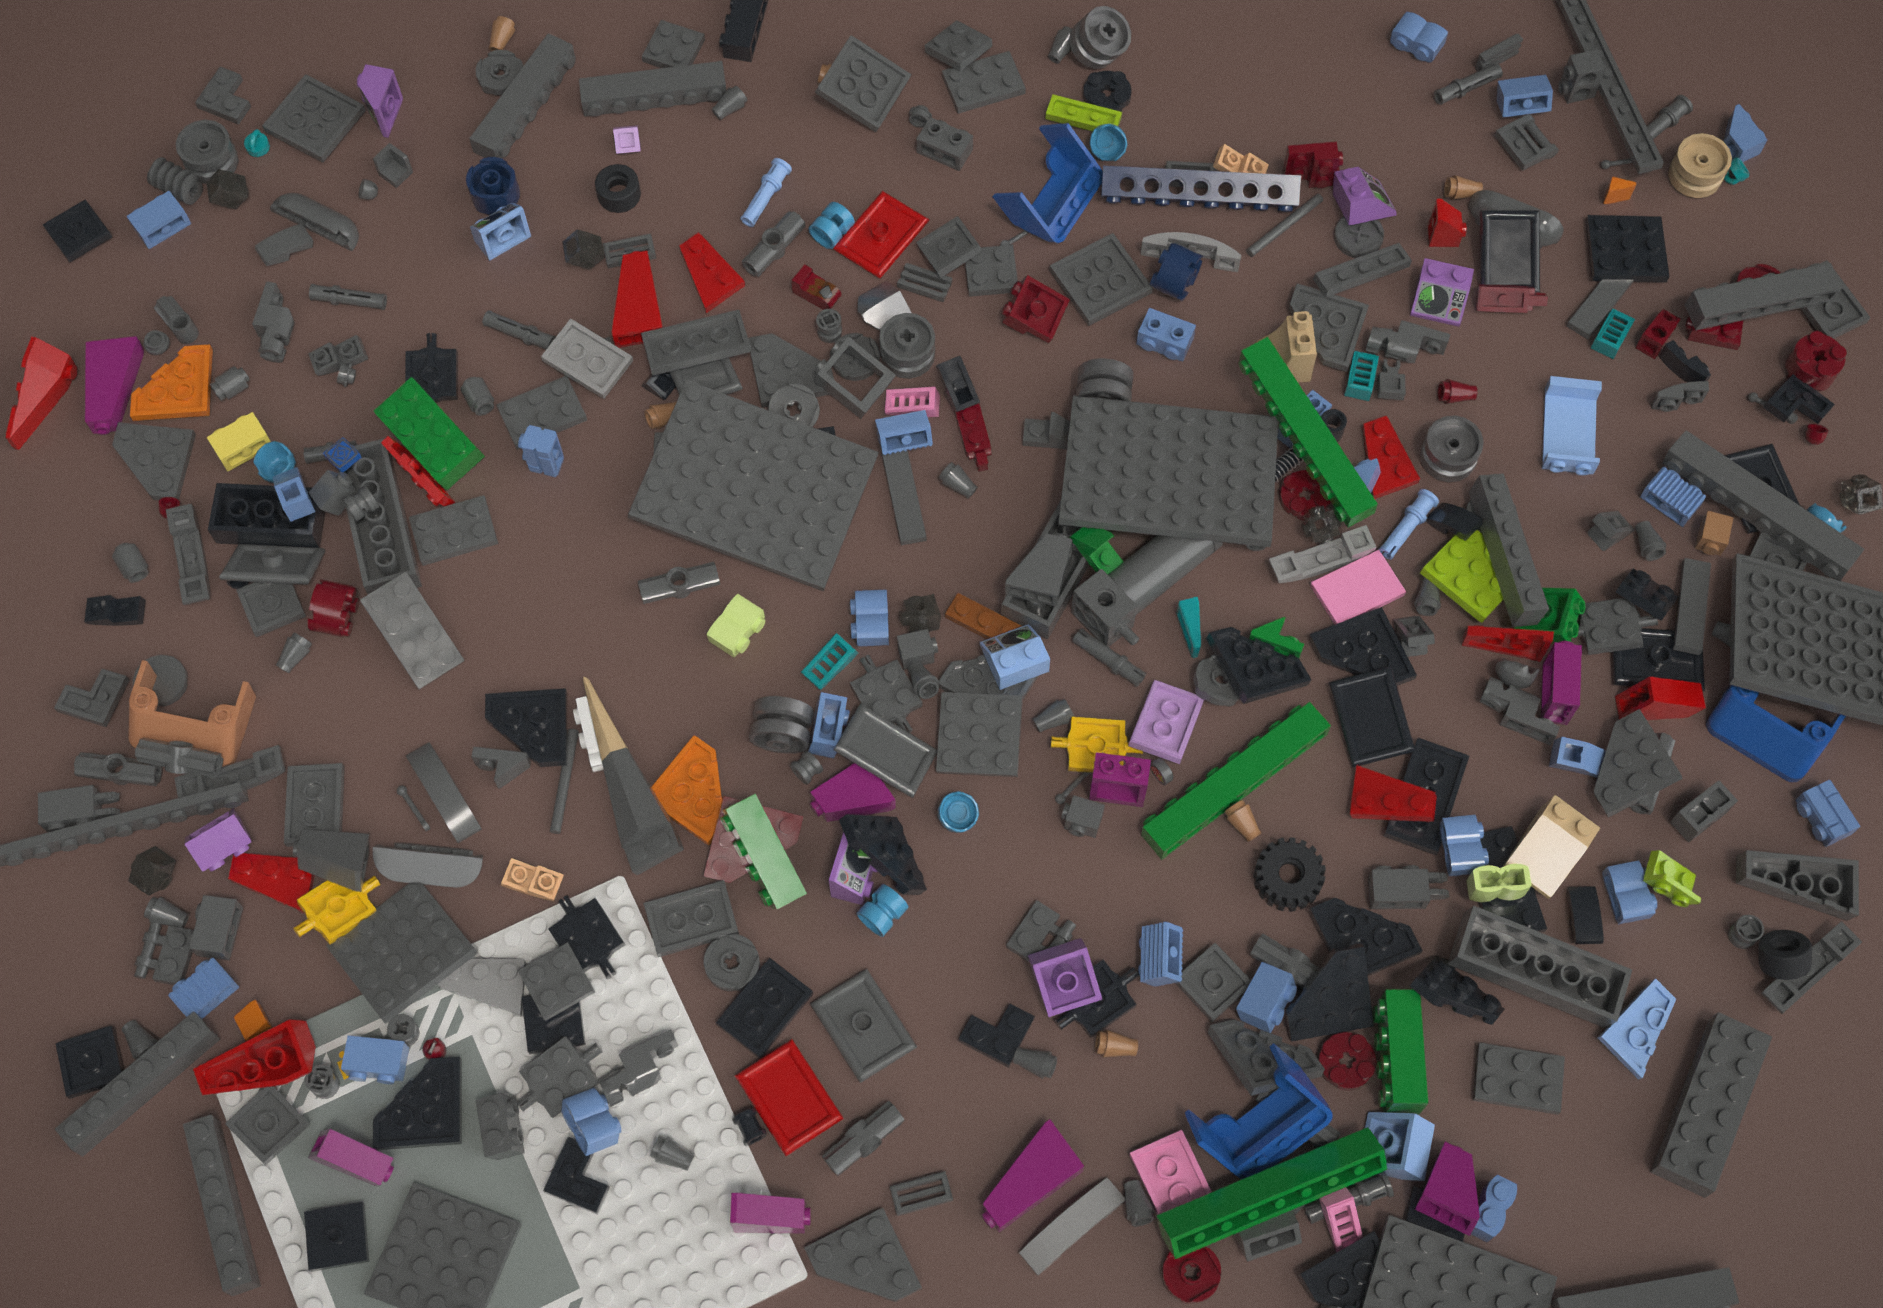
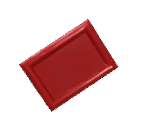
[833,191,930,279]
[735,1039,844,1156]

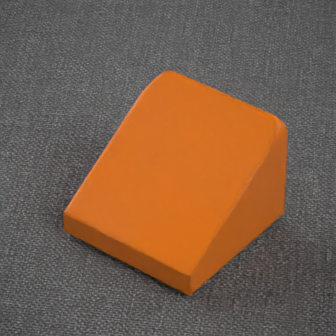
[1603,177,1636,204]
[234,999,272,1041]

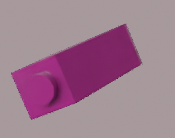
[809,763,896,822]
[308,1129,394,1186]
[1415,1142,1480,1236]
[730,1193,811,1234]

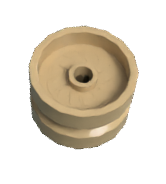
[1668,133,1732,198]

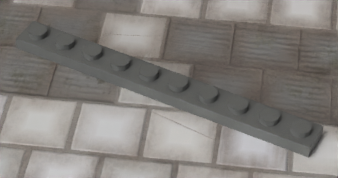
[1556,0,1664,174]
[0,782,249,867]

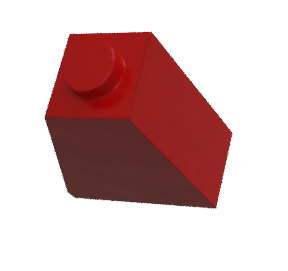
[1615,677,1706,720]

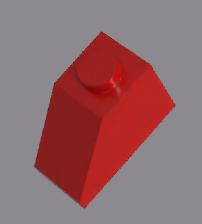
[1427,199,1467,247]

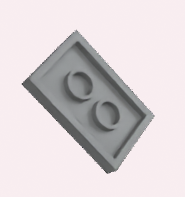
[541,318,633,399]

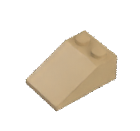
[1503,795,1600,899]

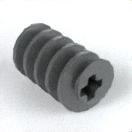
[147,157,203,205]

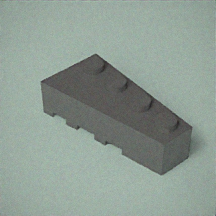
[1736,850,1859,921]

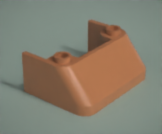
[128,660,256,767]

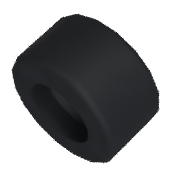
[595,164,641,213]
[1759,929,1812,980]

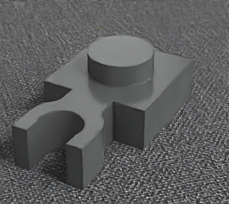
[1378,359,1406,400]

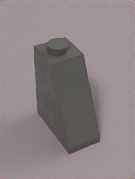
[1005,533,1072,607]
[293,830,370,892]

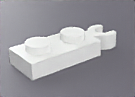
[573,696,604,772]

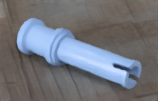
[740,158,792,227]
[1378,489,1439,560]

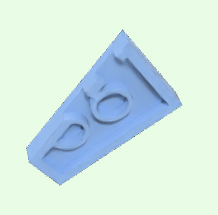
[1598,979,1676,1080]

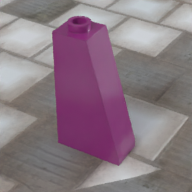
[85,336,144,435]
[981,1119,1084,1233]

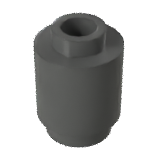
[209,366,250,401]
[461,377,494,416]
[112,543,149,583]

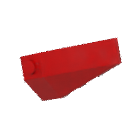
[5,336,77,450]
[193,1019,316,1095]

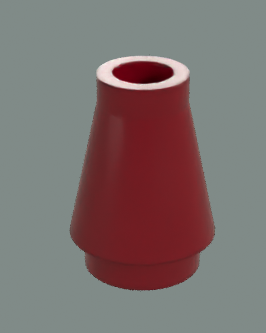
[1437,379,1478,404]

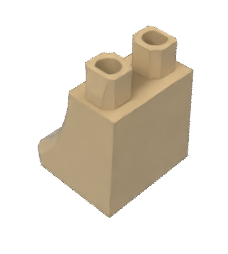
[1256,311,1317,382]

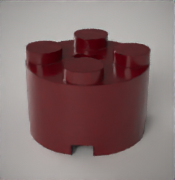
[1785,331,1847,392]
[308,579,360,637]

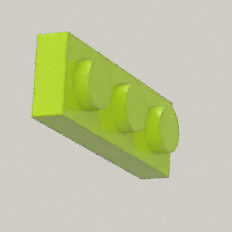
[1045,94,1122,131]

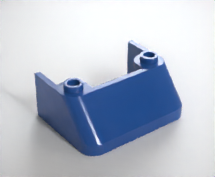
[993,123,1102,243]
[1706,684,1846,782]
[1185,1043,1333,1180]

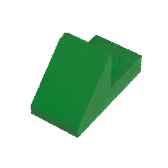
[1069,527,1124,575]
[1249,617,1304,658]

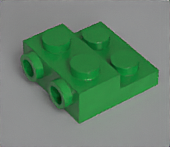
[1514,588,1585,645]

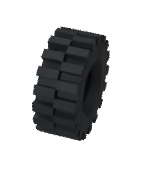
[1253,837,1326,912]

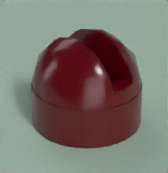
[1805,424,1829,445]
[158,497,180,519]
[422,1038,447,1060]

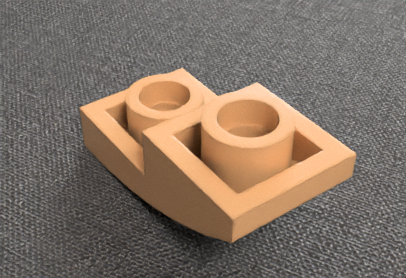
[1213,144,1269,174]
[501,858,564,901]

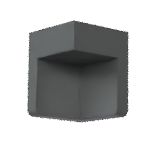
[373,143,413,188]

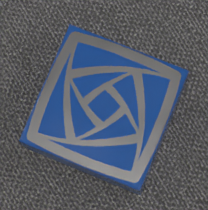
[323,437,362,472]

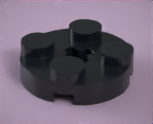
[1083,71,1132,112]

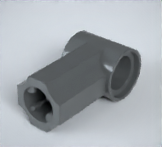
[154,296,199,344]

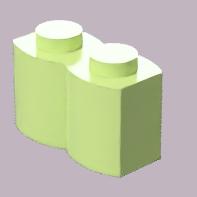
[707,594,765,657]
[1466,864,1532,902]

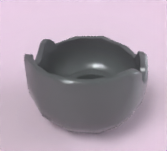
[1495,658,1540,689]

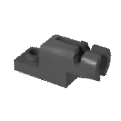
[252,282,295,363]
[1365,320,1451,363]
[1480,677,1560,746]
[599,1029,678,1107]

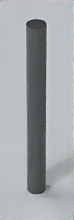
[1246,193,1323,257]
[550,729,579,834]

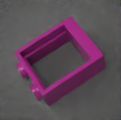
[1541,641,1582,725]
[1089,752,1151,807]

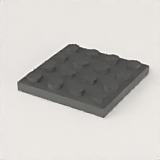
[326,883,477,1024]
[364,1183,522,1308]

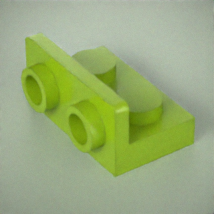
[1643,850,1701,907]

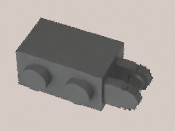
[38,785,120,832]
[1368,865,1449,909]

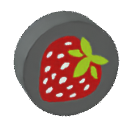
[1150,758,1174,786]

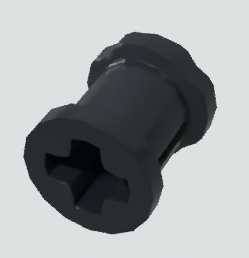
[732,1108,767,1146]

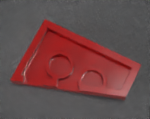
[679,232,745,313]
[1362,415,1420,499]
[381,436,455,507]
[1462,625,1554,662]
[1350,765,1437,822]
[228,853,315,915]

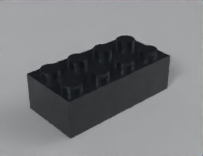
[208,483,326,548]

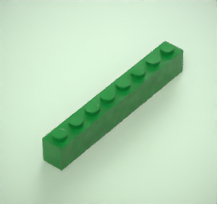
[1238,337,1378,528]
[1141,702,1331,860]
[1157,1127,1387,1259]

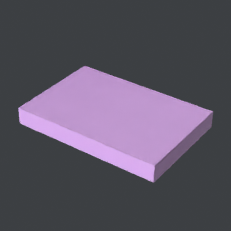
[1129,680,1204,764]

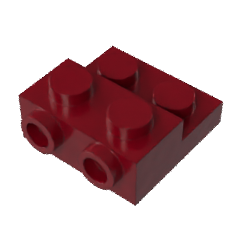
[1282,141,1343,188]
[1001,275,1070,343]
[1685,315,1744,350]

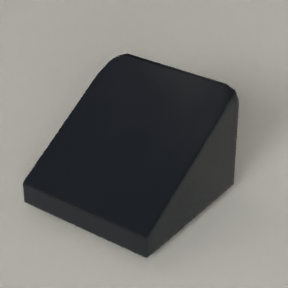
[641,372,676,400]

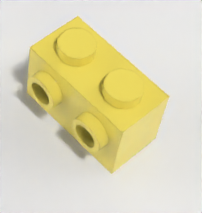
[207,412,271,472]

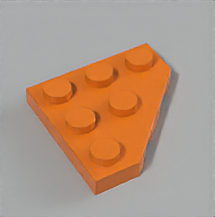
[130,344,213,421]
[651,735,722,846]

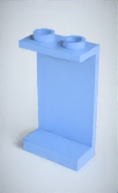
[1542,376,1602,475]

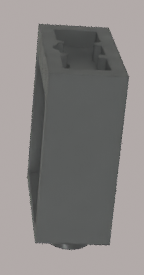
[814,336,896,419]

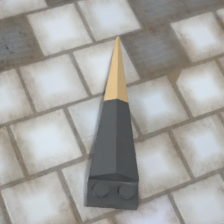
[583,677,684,875]

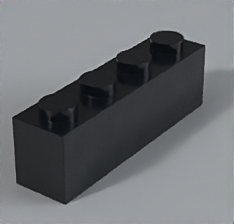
[719,0,769,62]

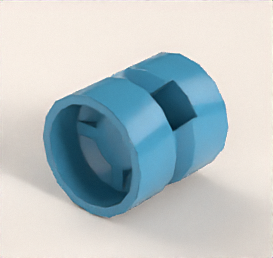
[808,202,855,249]
[856,884,909,937]

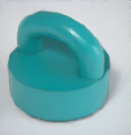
[244,129,270,157]
[1724,157,1750,185]

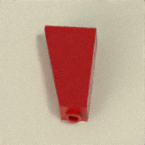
[612,251,663,348]

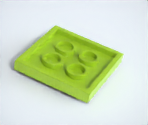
[1420,530,1504,623]

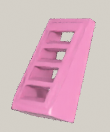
[885,387,940,417]
[1319,1187,1363,1252]

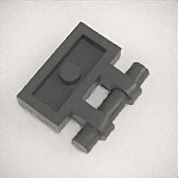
[1006,900,1076,963]
[134,923,193,985]

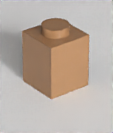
[1695,511,1734,556]

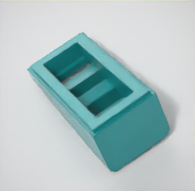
[1591,308,1635,359]
[1344,350,1379,401]
[1176,597,1201,658]
[801,633,858,690]

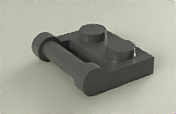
[1495,114,1559,171]

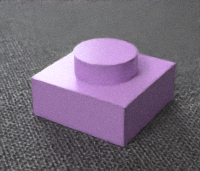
[613,125,641,154]

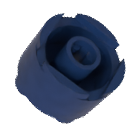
[466,157,520,215]
[1150,243,1203,301]

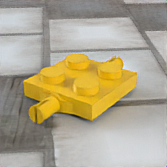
[1051,717,1143,773]
[293,876,380,945]

